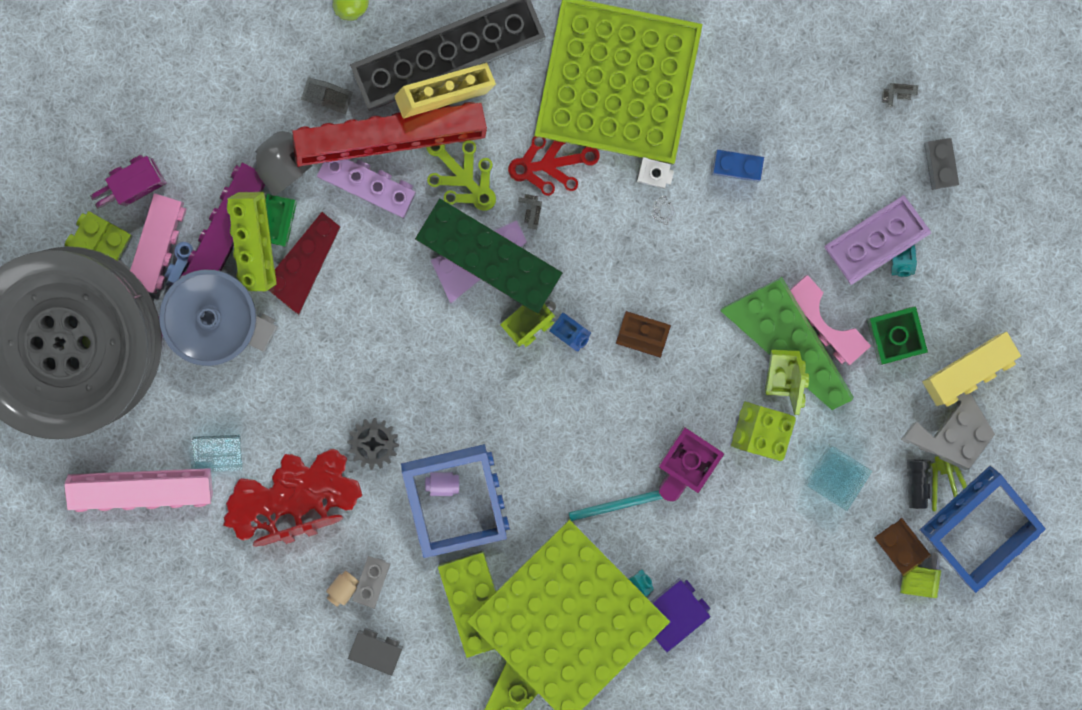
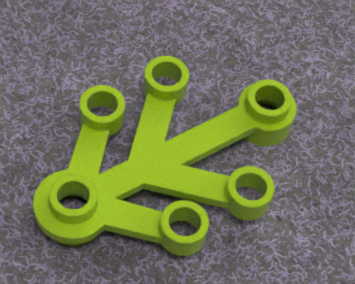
[426,140,496,211]

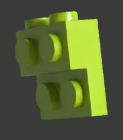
[64,211,133,261]

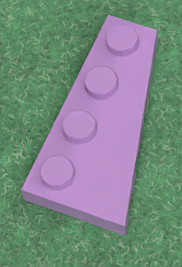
[431,220,527,303]

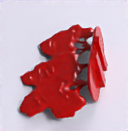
[223,449,363,547]

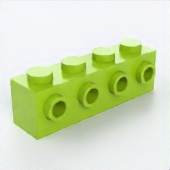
[227,192,276,291]

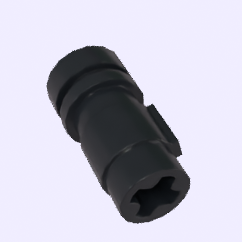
[907,459,931,509]

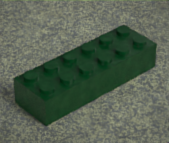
[415,198,563,314]

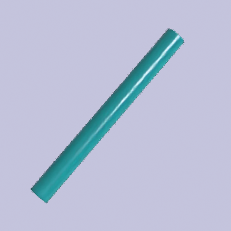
[568,490,663,521]

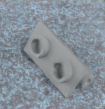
[352,556,390,609]

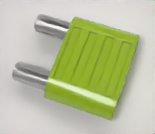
[900,552,941,598]

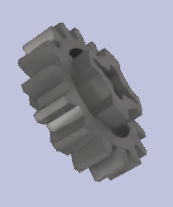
[347,418,399,470]

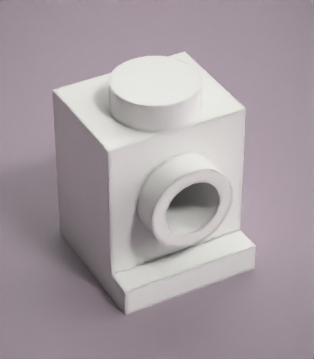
[637,157,674,188]

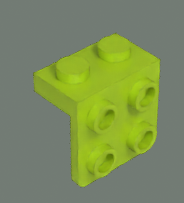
[500,304,555,348]
[765,350,809,415]
[731,401,796,461]

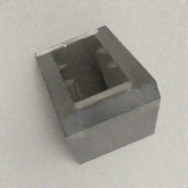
[301,77,353,115]

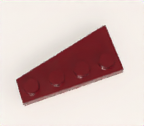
[268,212,341,315]

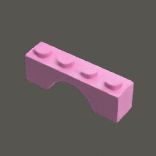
[790,275,871,365]

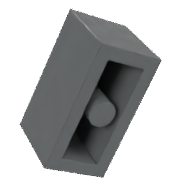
[924,138,959,190]
[348,628,403,676]

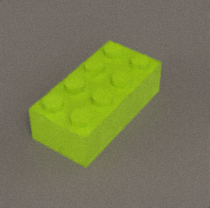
[438,550,496,658]

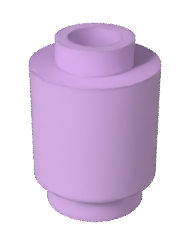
[425,472,459,496]

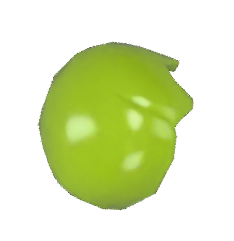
[332,0,369,21]

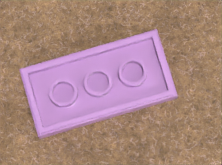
[824,195,931,285]

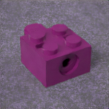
[90,155,167,209]
[657,426,725,502]

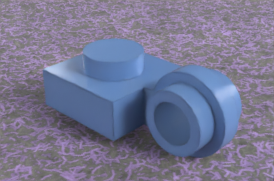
[165,242,193,287]

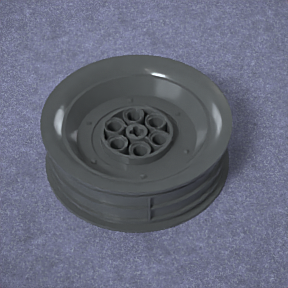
[0,246,162,440]

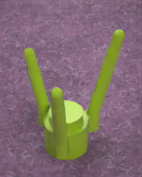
[931,456,967,512]

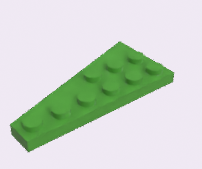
[720,277,854,410]

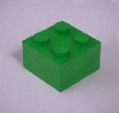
[866,306,928,365]

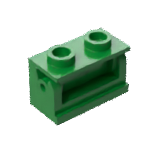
[265,194,297,247]

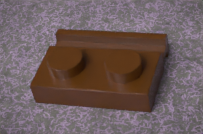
[615,311,671,358]
[874,517,931,577]

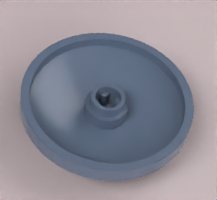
[159,270,257,366]

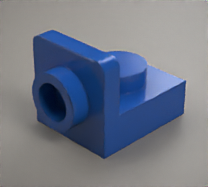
[549,312,591,352]

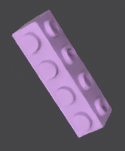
[317,159,416,218]

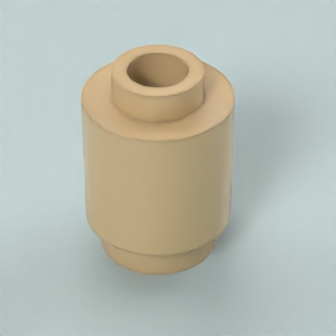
[326,570,359,607]

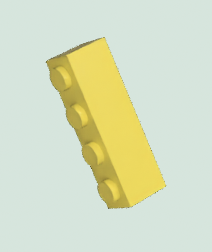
[394,63,496,118]
[922,332,1021,407]

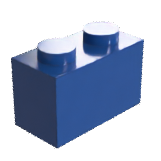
[712,149,764,182]

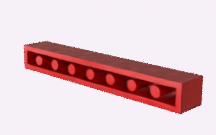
[292,102,487,167]

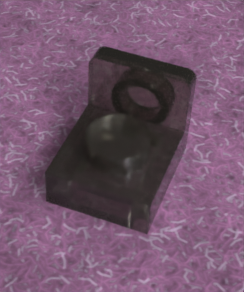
[882,83,919,109]
[518,194,543,231]

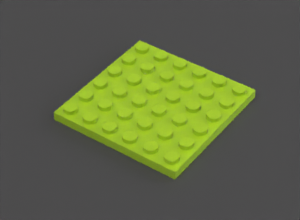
[534,0,703,165]
[467,519,670,710]

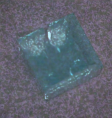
[804,444,873,511]

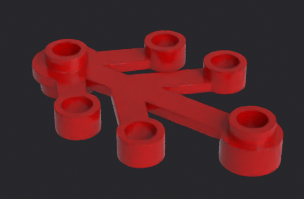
[508,137,600,196]

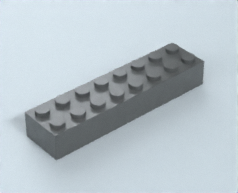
[350,0,546,112]

